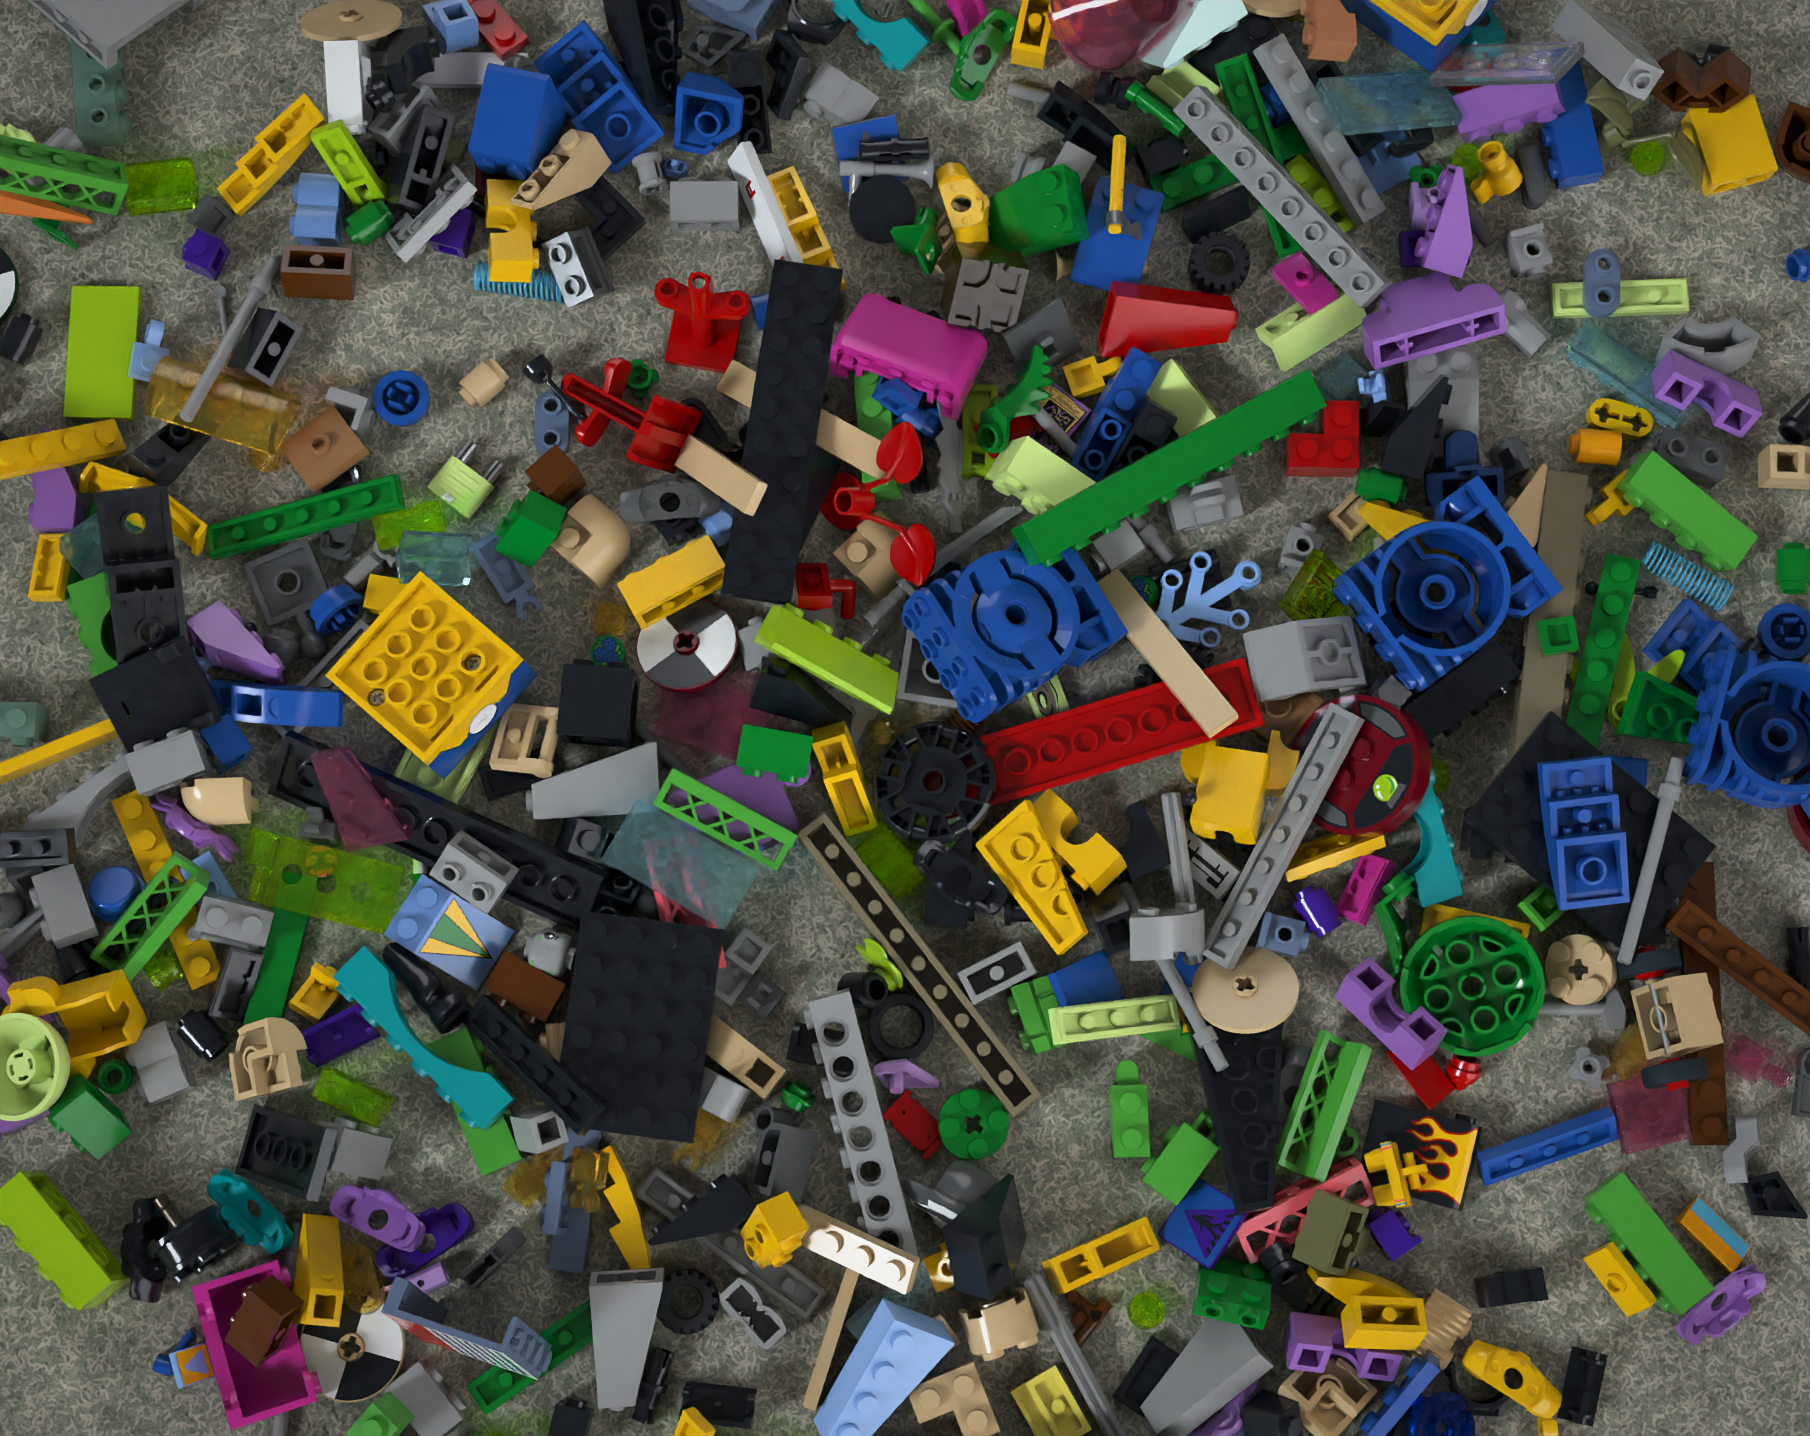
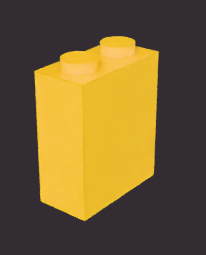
[1680,94,1778,196]

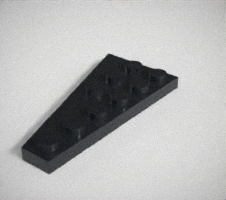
[1183,1011,1284,1216]

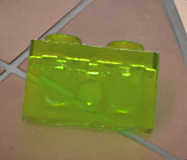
[124,157,200,216]
[372,501,449,551]
[312,1066,396,1128]

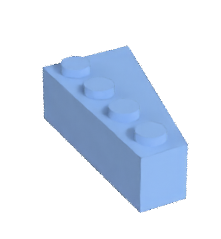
[813,1299,955,1436]

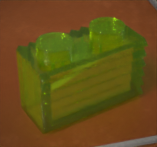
[853,821,927,902]

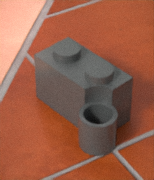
[747,1105,818,1203]

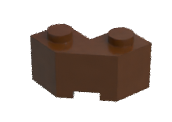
[1651,47,1751,113]

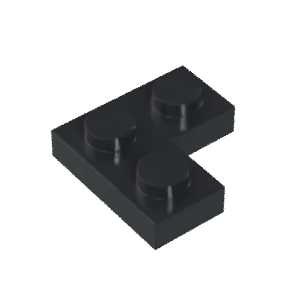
[765,28,811,121]
[574,175,646,262]

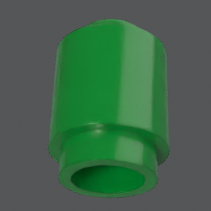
[343,199,396,247]
[1355,467,1408,508]
[1775,542,1810,595]

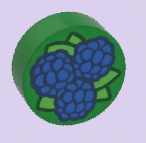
[1127,575,1158,607]
[590,635,626,667]

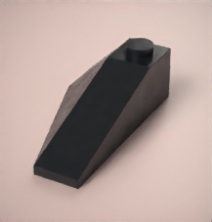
[602,0,684,116]

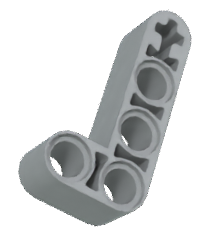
[700,1066,751,1123]

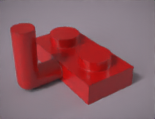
[794,563,857,619]

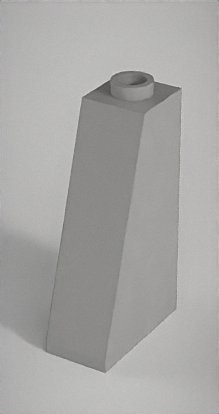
[1551,0,1664,101]
[526,740,661,820]
[589,1267,664,1411]
[1140,1318,1274,1436]

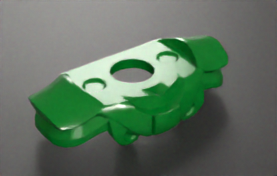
[949,7,1017,102]

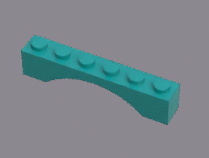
[333,946,518,1130]

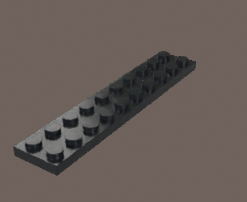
[721,259,843,605]
[268,730,608,933]

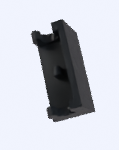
[786,1022,864,1073]
[679,1381,757,1429]

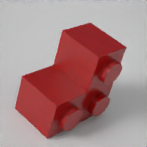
[1285,400,1359,478]

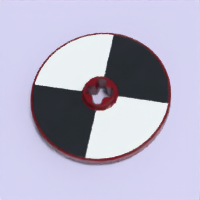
[636,598,739,693]

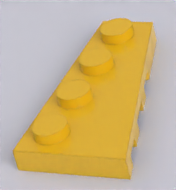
[975,800,1088,955]

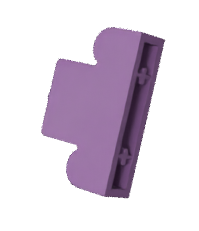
[1362,271,1506,370]
[669,761,811,854]

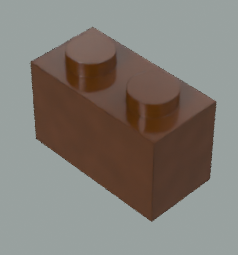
[280,245,357,300]
[524,444,587,506]
[483,951,570,1026]
[225,1275,304,1367]

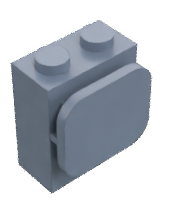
[686,0,781,42]

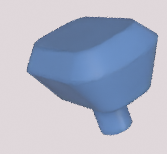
[662,158,689,179]

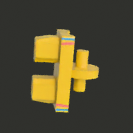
[1364,1141,1428,1208]

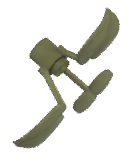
[1585,77,1704,191]

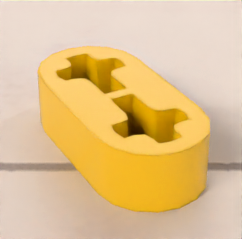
[1586,398,1653,441]

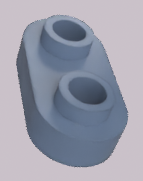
[1583,249,1620,318]
[534,390,570,455]

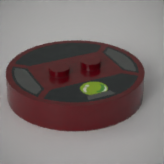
[1292,695,1431,838]

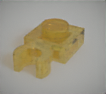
[1601,1024,1649,1091]
[672,1107,727,1173]
[569,1146,610,1213]
[500,1152,562,1210]

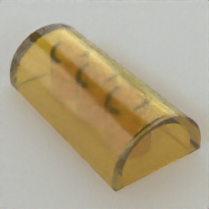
[144,355,301,455]

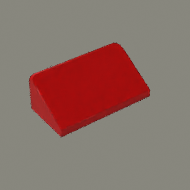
[1384,1048,1456,1110]

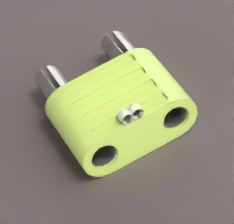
[427,440,505,520]

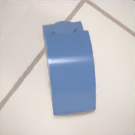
[422,0,479,55]

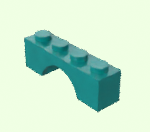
[831,0,933,71]
[1403,768,1464,907]

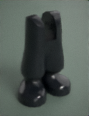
[382,942,473,1034]

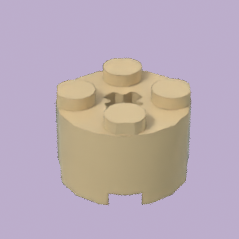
[958,1287,1039,1361]

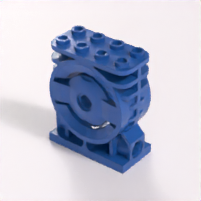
[1332,475,1564,693]
[901,539,1128,724]
[1682,643,1810,819]

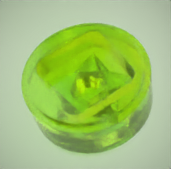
[1630,141,1666,176]
[1127,1291,1165,1330]

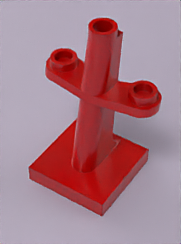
[654,272,750,374]
[561,357,703,474]

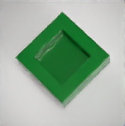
[1535,615,1580,657]

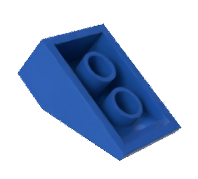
[1069,176,1165,291]

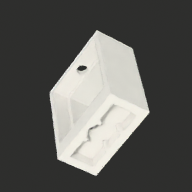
[323,40,374,135]

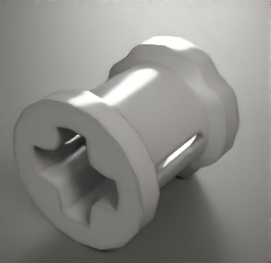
[632,152,669,196]

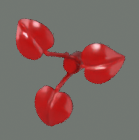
[820,422,936,586]

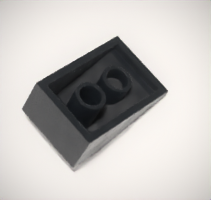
[1187,14,1280,90]
[942,1174,1027,1300]

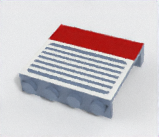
[381,1276,552,1380]

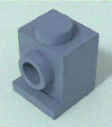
[1254,911,1310,958]

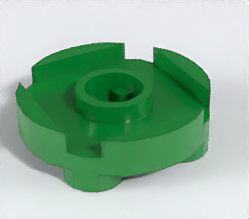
[937,1089,1009,1160]

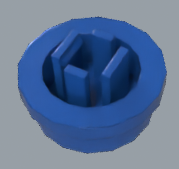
[373,370,430,426]
[310,584,364,636]
[1757,603,1810,660]
[88,866,146,923]

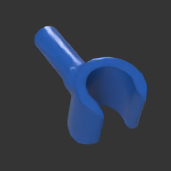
[152,1329,196,1376]

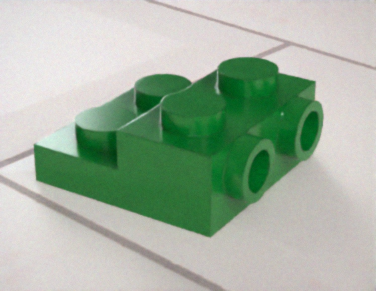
[1192,1256,1272,1330]

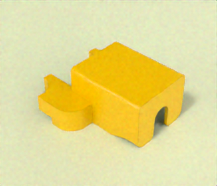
[1180,730,1301,845]
[1,969,147,1081]

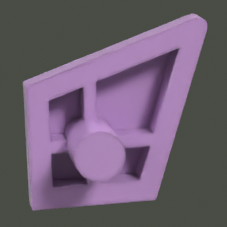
[874,1058,939,1094]

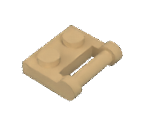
[489,703,559,778]

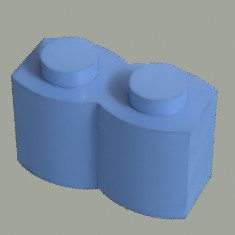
[289,172,345,247]

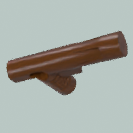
[1058,1289,1113,1358]

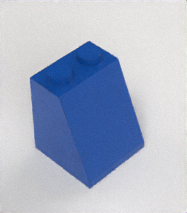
[468,63,568,181]

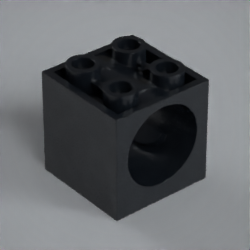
[556,659,640,748]

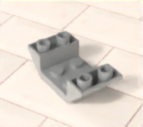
[1243,615,1370,702]

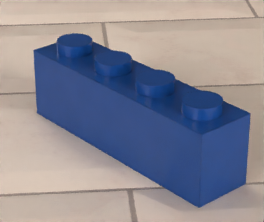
[1527,45,1604,189]

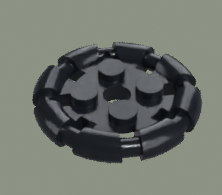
[872,721,997,844]

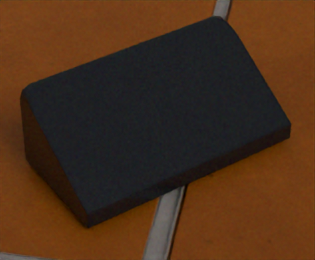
[1181,185,1251,244]

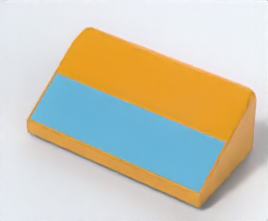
[1673,1195,1751,1273]

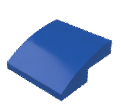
[1642,599,1744,695]

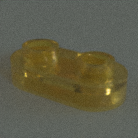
[341,1243,385,1315]

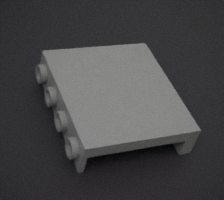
[28,0,197,70]

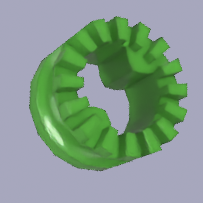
[1335,1125,1359,1157]

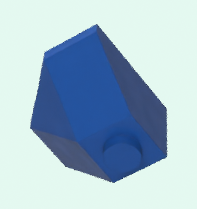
[673,71,744,155]

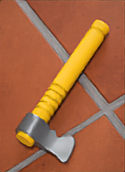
[1106,135,1142,241]

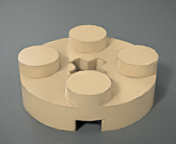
[1545,934,1617,1005]

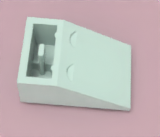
[1137,0,1248,69]

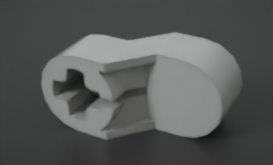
[1722,1115,1761,1184]

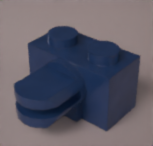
[1424,430,1505,508]

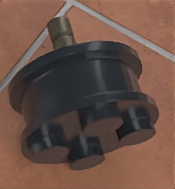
[148,1193,238,1286]

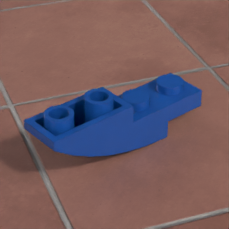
[1069,347,1163,482]
[212,678,343,727]

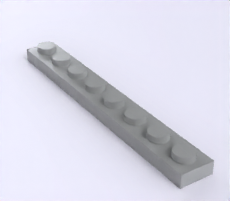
[1201,703,1365,971]

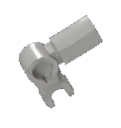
[343,534,426,593]

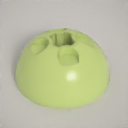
[0,1013,70,1121]

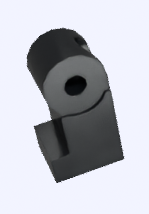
[1473,1266,1549,1308]

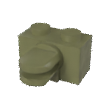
[1292,1189,1370,1277]

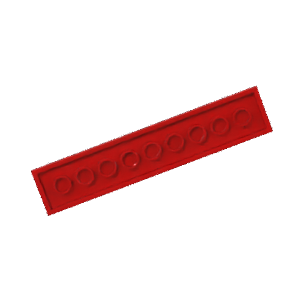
[925,657,1264,824]

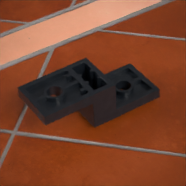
[94,484,188,666]

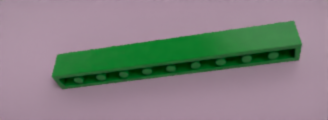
[1011,369,1327,568]

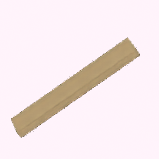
[716,360,888,485]
[1097,568,1239,738]

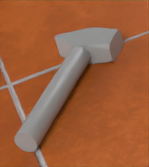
[1538,987,1626,1030]

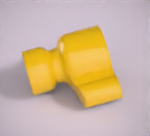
[1470,141,1523,204]

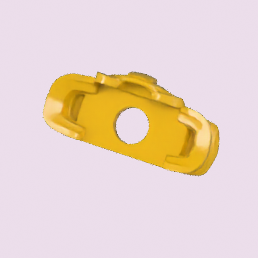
[936,162,991,243]
[1462,1339,1562,1419]

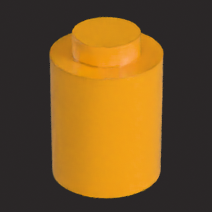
[1567,428,1622,466]

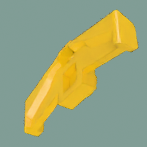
[79,461,208,556]

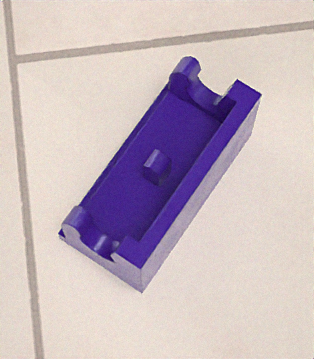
[301,1003,381,1068]

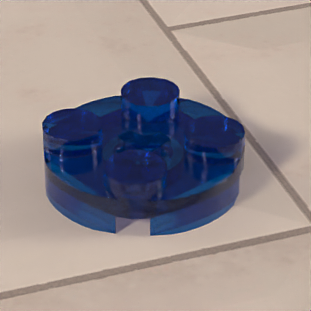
[1408,1391,1475,1436]

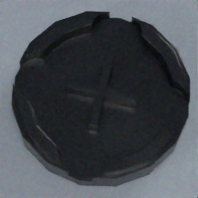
[848,176,916,244]

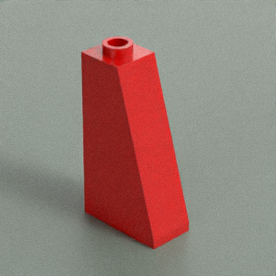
[1096,281,1238,358]

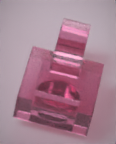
[1724,1034,1792,1089]

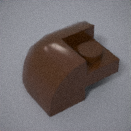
[1774,101,1810,184]

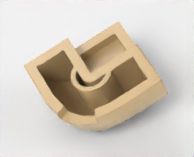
[549,494,631,590]
[833,510,901,603]
[180,777,259,828]
[229,1017,308,1101]
[1278,1358,1378,1436]

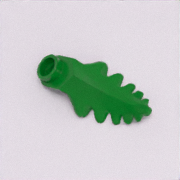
[976,344,1053,454]
[1373,870,1415,979]

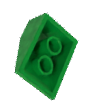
[989,164,1089,258]

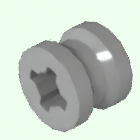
[1010,150,1047,183]

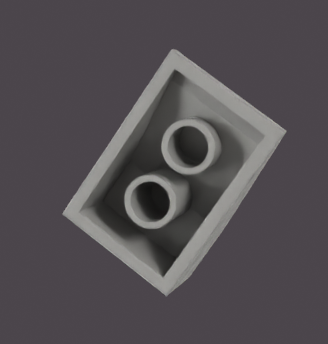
[1401,347,1479,460]

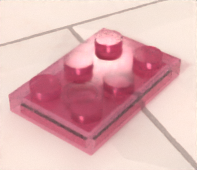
[653,681,771,762]

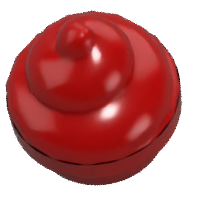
[1446,1054,1482,1091]

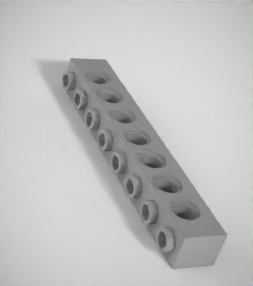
[1173,85,1392,308]
[803,988,922,1271]

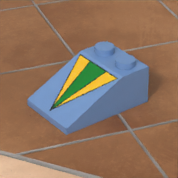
[384,874,515,991]

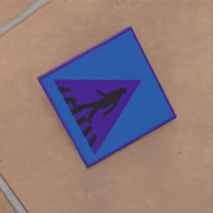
[1157,1177,1248,1270]

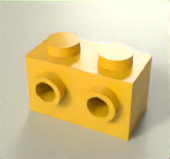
[740,1191,809,1270]
[1340,1295,1428,1350]

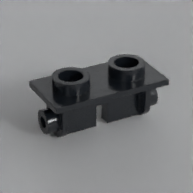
[1557,1346,1608,1427]

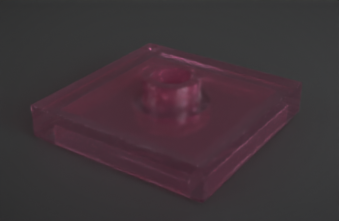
[1606,1075,1692,1154]

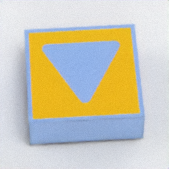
[169,1342,216,1389]

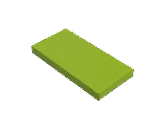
[63,286,142,421]

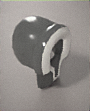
[903,1160,997,1230]

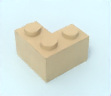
[908,1359,1000,1436]

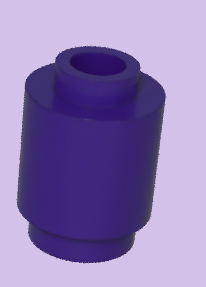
[1292,884,1342,938]

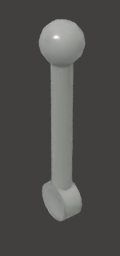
[213,285,234,351]
[187,926,261,952]

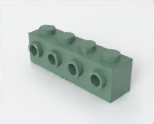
[70,38,131,149]
[0,702,49,748]

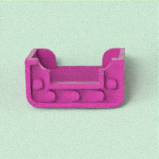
[830,293,988,421]
[191,1260,322,1431]

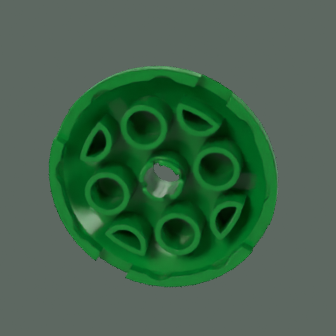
[1400,915,1545,1057]

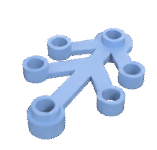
[1154,551,1262,650]

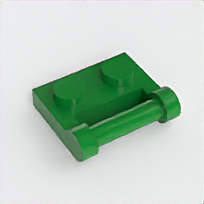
[1124,80,1192,137]

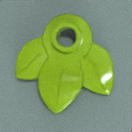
[855,937,903,994]

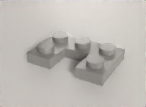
[383,163,478,263]

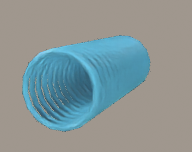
[473,260,564,304]
[1640,540,1734,612]

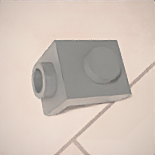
[325,385,376,438]

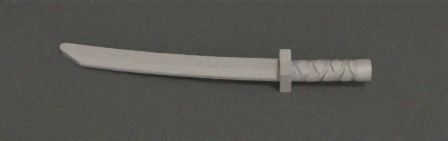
[863,506,1023,627]

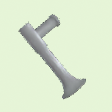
[839,153,934,206]

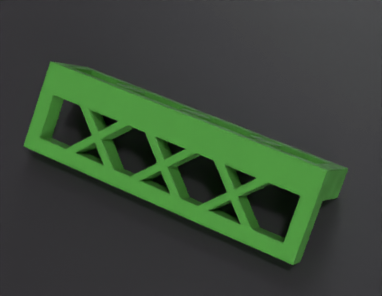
[0,135,129,215]
[653,767,798,871]
[90,851,210,983]
[1275,1029,1372,1183]

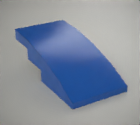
[534,19,666,174]
[1537,755,1630,910]

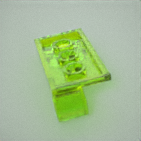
[242,828,405,935]

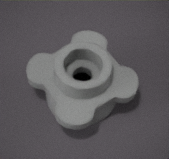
[1568,1047,1610,1088]

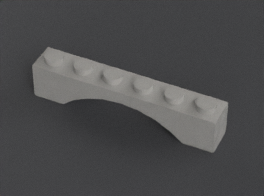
[20,725,213,848]

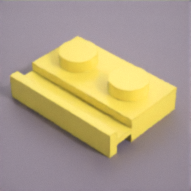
[1010,1364,1092,1436]

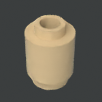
[458,358,510,408]

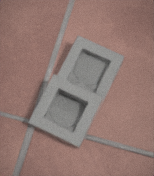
[714,927,773,1009]

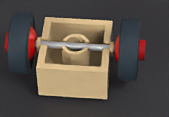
[1616,946,1724,1091]

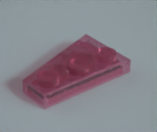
[310,745,413,852]

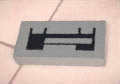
[1167,828,1242,899]

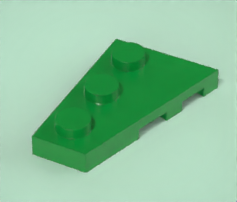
[1616,670,1700,745]

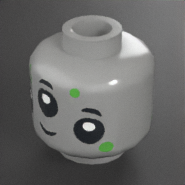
[523,928,577,978]

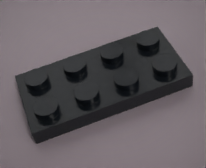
[235,1104,338,1202]

